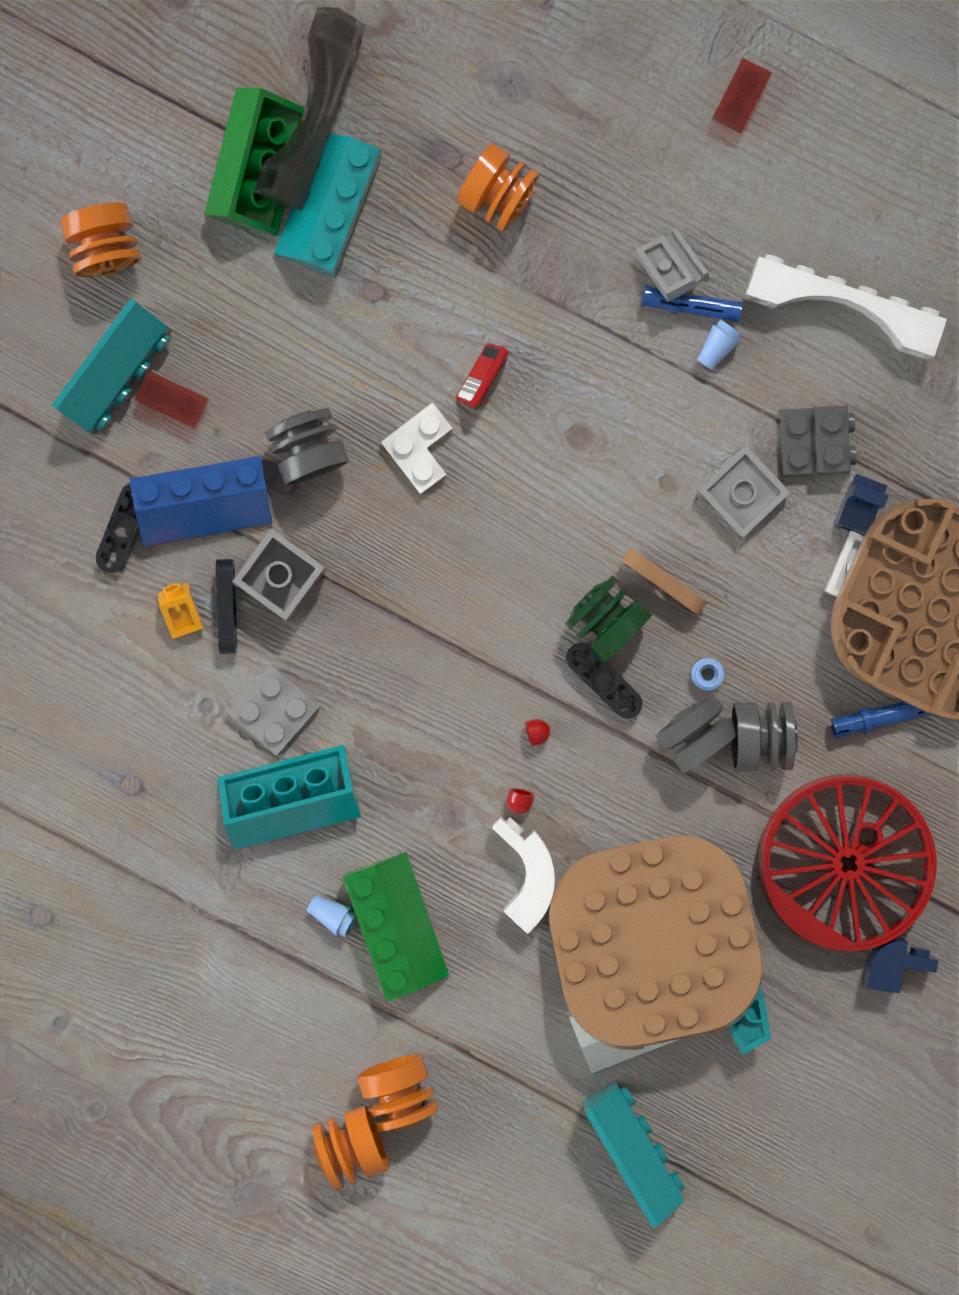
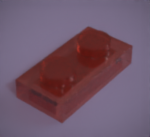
[712,58,772,134]
[135,370,209,429]

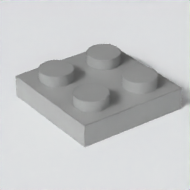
[697,445,791,538]
[227,663,320,756]

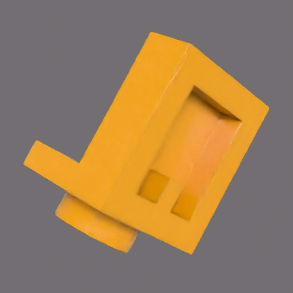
[158,583,204,639]

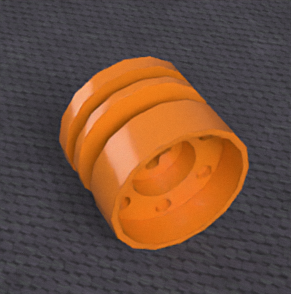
[456,143,540,232]
[60,202,142,277]
[356,1054,439,1132]
[312,1105,389,1191]

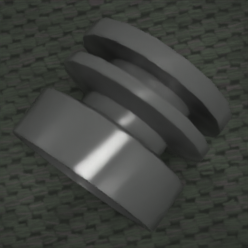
[265,408,350,486]
[731,702,798,772]

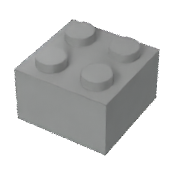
[232,528,327,621]

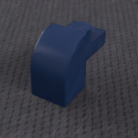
[833,474,889,536]
[862,937,939,994]

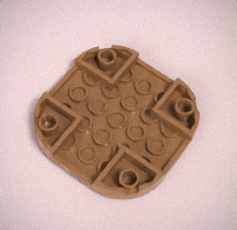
[831,499,959,719]
[549,836,762,1050]

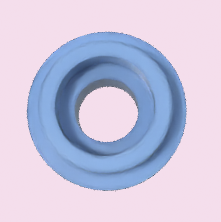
[691,658,724,691]

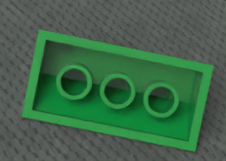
[204,87,310,236]
[343,852,449,1002]

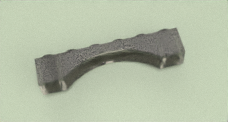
[254,7,366,210]

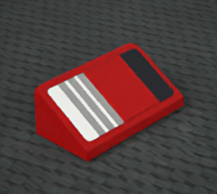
[456,343,509,410]

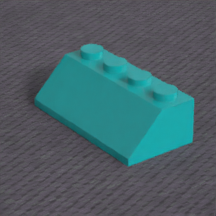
[274,132,382,278]
[51,298,172,435]
[217,745,361,850]
[583,1081,686,1228]

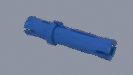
[641,285,742,323]
[830,701,931,739]

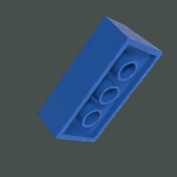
[129,456,273,546]

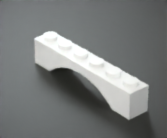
[743,255,947,361]

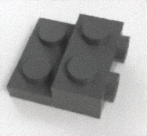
[779,406,857,476]

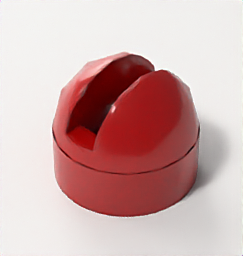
[525,719,550,747]
[507,788,535,814]

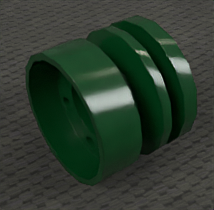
[564,575,652,663]

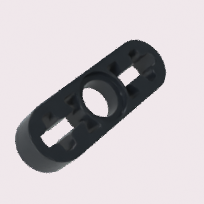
[96,483,139,573]
[215,559,238,654]
[566,643,643,718]

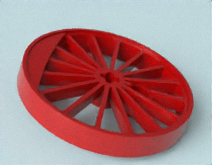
[758,774,937,951]

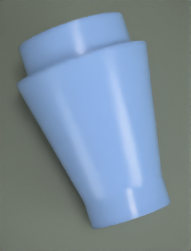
[697,319,742,370]
[307,895,357,937]

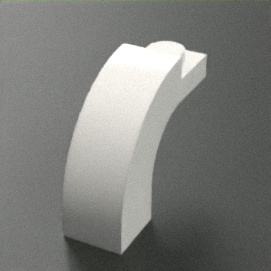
[492,816,555,934]

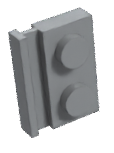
[635,228,709,302]

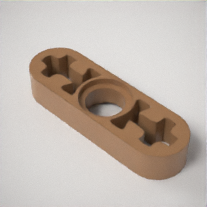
[621,548,707,616]

